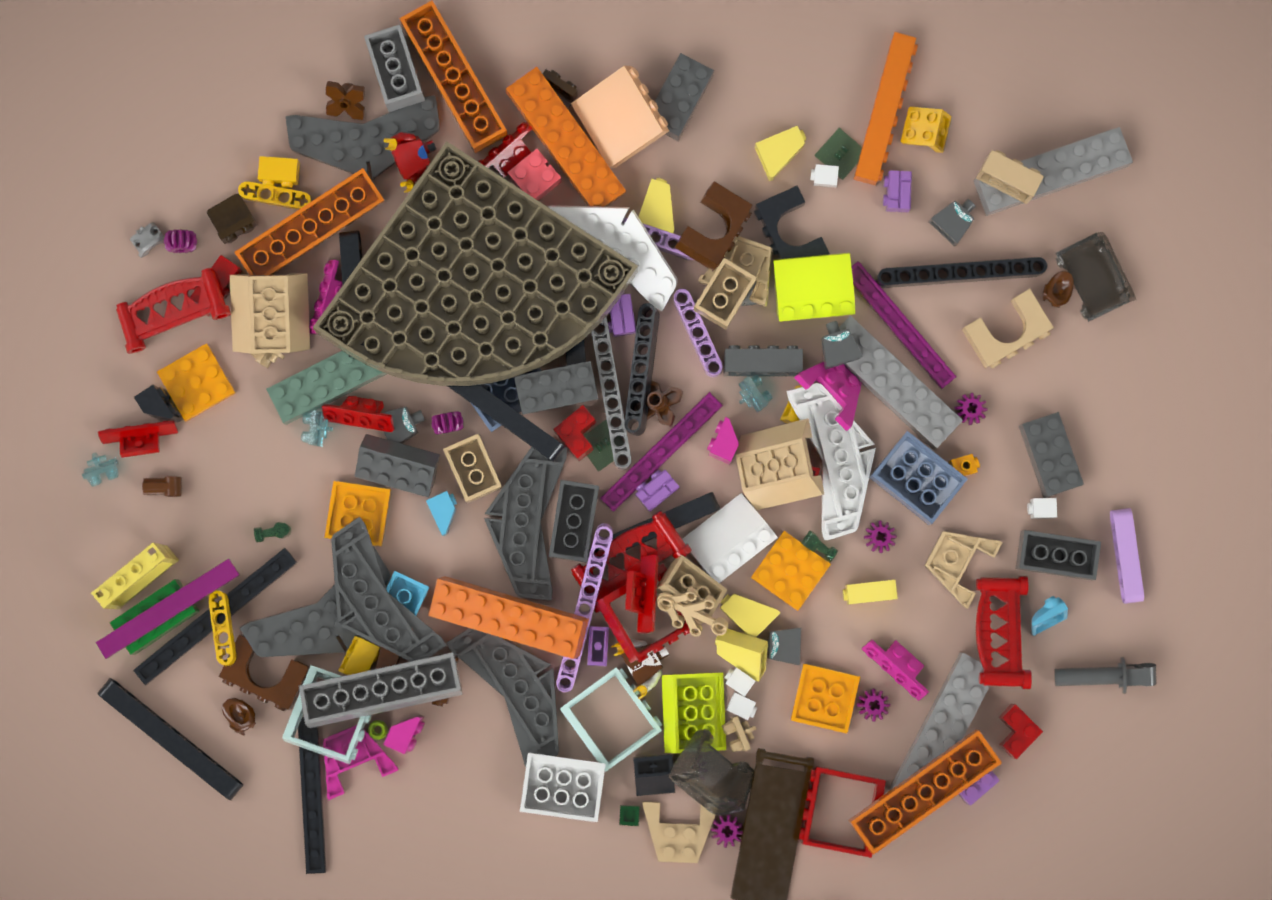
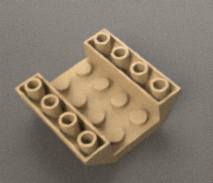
[230,273,310,354]
[735,419,825,510]

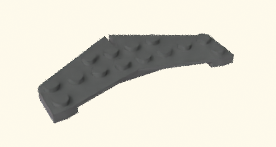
[285,95,440,180]
[484,447,568,601]
[331,517,447,662]
[240,546,390,657]
[446,628,559,767]

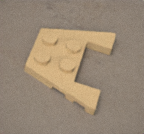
[698,236,773,307]
[924,531,1003,609]
[642,801,718,863]

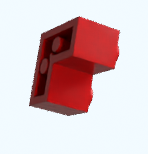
[553,405,596,461]
[998,703,1043,760]

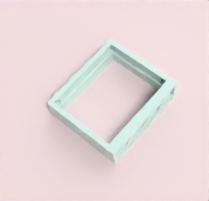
[282,665,372,764]
[560,667,663,772]

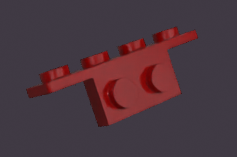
[478,121,533,178]
[322,396,394,432]
[98,420,178,458]
[625,555,659,633]

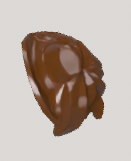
[1043,271,1074,308]
[222,698,256,735]

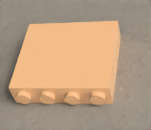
[571,66,669,168]

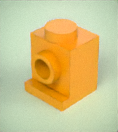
[948,454,980,476]

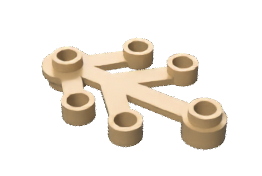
[657,588,728,636]

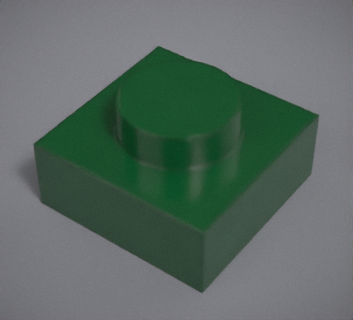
[619,805,640,826]

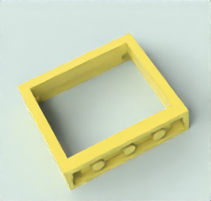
[91,543,179,609]

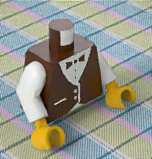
[611,640,669,699]

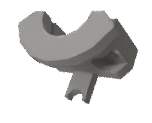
[130,222,165,258]

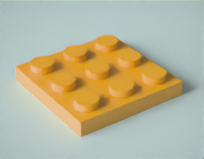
[157,343,236,422]
[324,481,391,547]
[750,531,831,611]
[790,664,860,734]

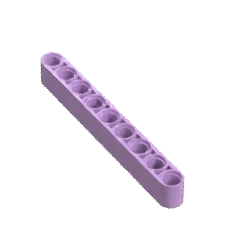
[556,523,613,692]

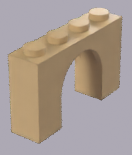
[962,289,1054,369]

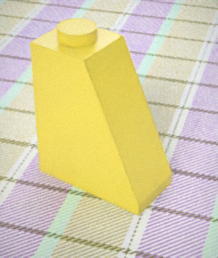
[755,126,806,181]
[639,178,674,234]
[842,580,898,605]
[720,594,780,637]
[715,628,768,682]

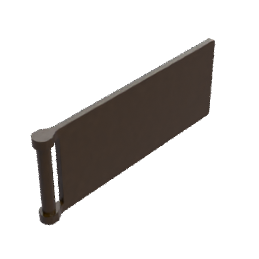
[730,748,814,900]

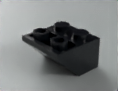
[134,385,181,422]
[633,754,675,796]

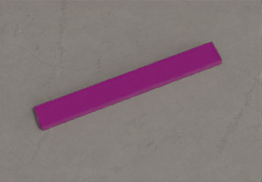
[851,261,957,390]
[600,392,723,512]
[95,559,240,659]

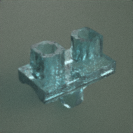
[738,375,773,413]
[301,410,333,447]
[82,452,119,487]

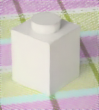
[811,164,839,188]
[1027,498,1057,519]
[724,667,755,697]
[726,692,757,720]

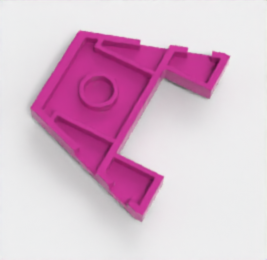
[794,362,862,431]
[323,725,399,801]

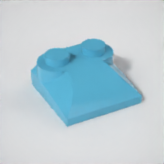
[386,571,430,615]
[1031,596,1068,636]

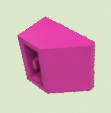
[707,417,739,464]
[383,716,425,754]

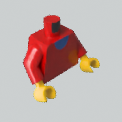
[383,132,437,193]

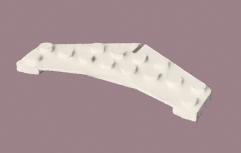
[548,205,678,311]
[787,383,876,540]

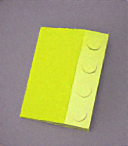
[773,253,855,322]
[662,672,726,753]

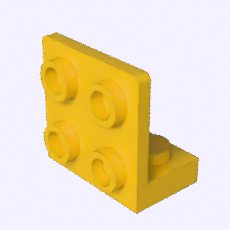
[900,107,951,153]

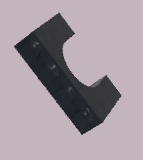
[754,185,830,259]

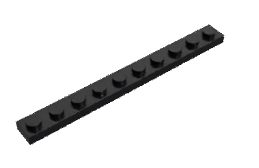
[133,548,297,685]

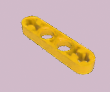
[238,181,312,210]
[209,591,236,666]

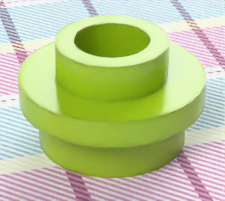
[368,720,388,740]

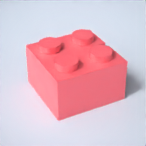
[508,149,562,201]

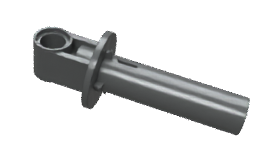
[1054,657,1157,694]

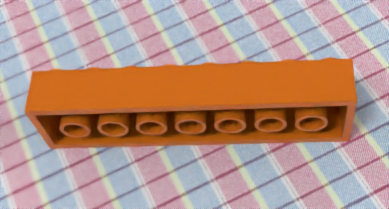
[399,0,508,153]
[506,67,626,207]
[234,168,385,276]
[429,576,589,659]
[848,730,1002,855]

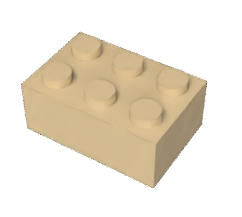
[976,150,1044,204]
[693,258,757,330]
[443,434,503,503]
[657,555,727,625]

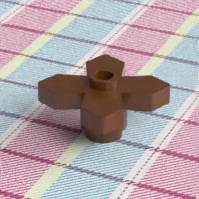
[326,81,365,120]
[636,381,683,427]

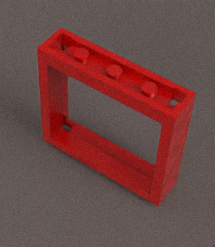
[595,563,690,663]
[799,766,886,858]

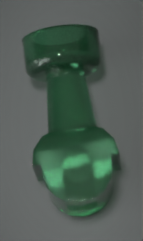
[254,522,291,543]
[801,530,838,563]

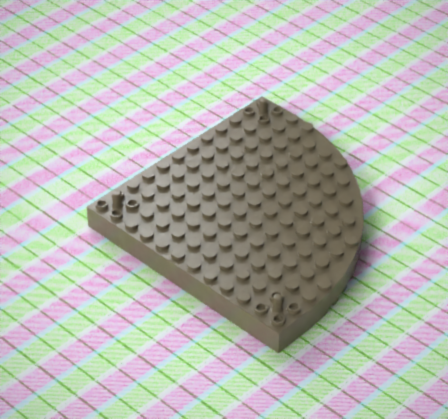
[313,141,638,386]

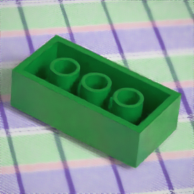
[109,579,200,655]

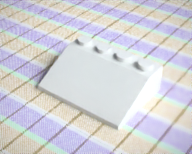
[682,493,778,583]
[520,753,606,822]

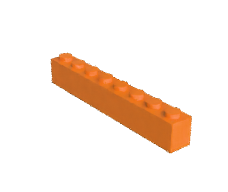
[853,32,918,185]

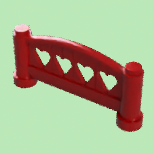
[116,268,231,354]
[571,511,692,613]
[976,576,1032,689]

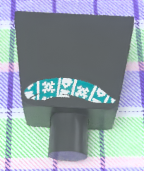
[929,199,976,247]
[821,321,863,369]
[383,407,425,444]
[762,628,801,665]

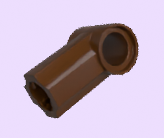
[142,476,182,497]

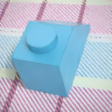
[426,491,458,536]

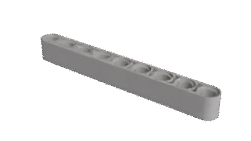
[591,317,631,470]

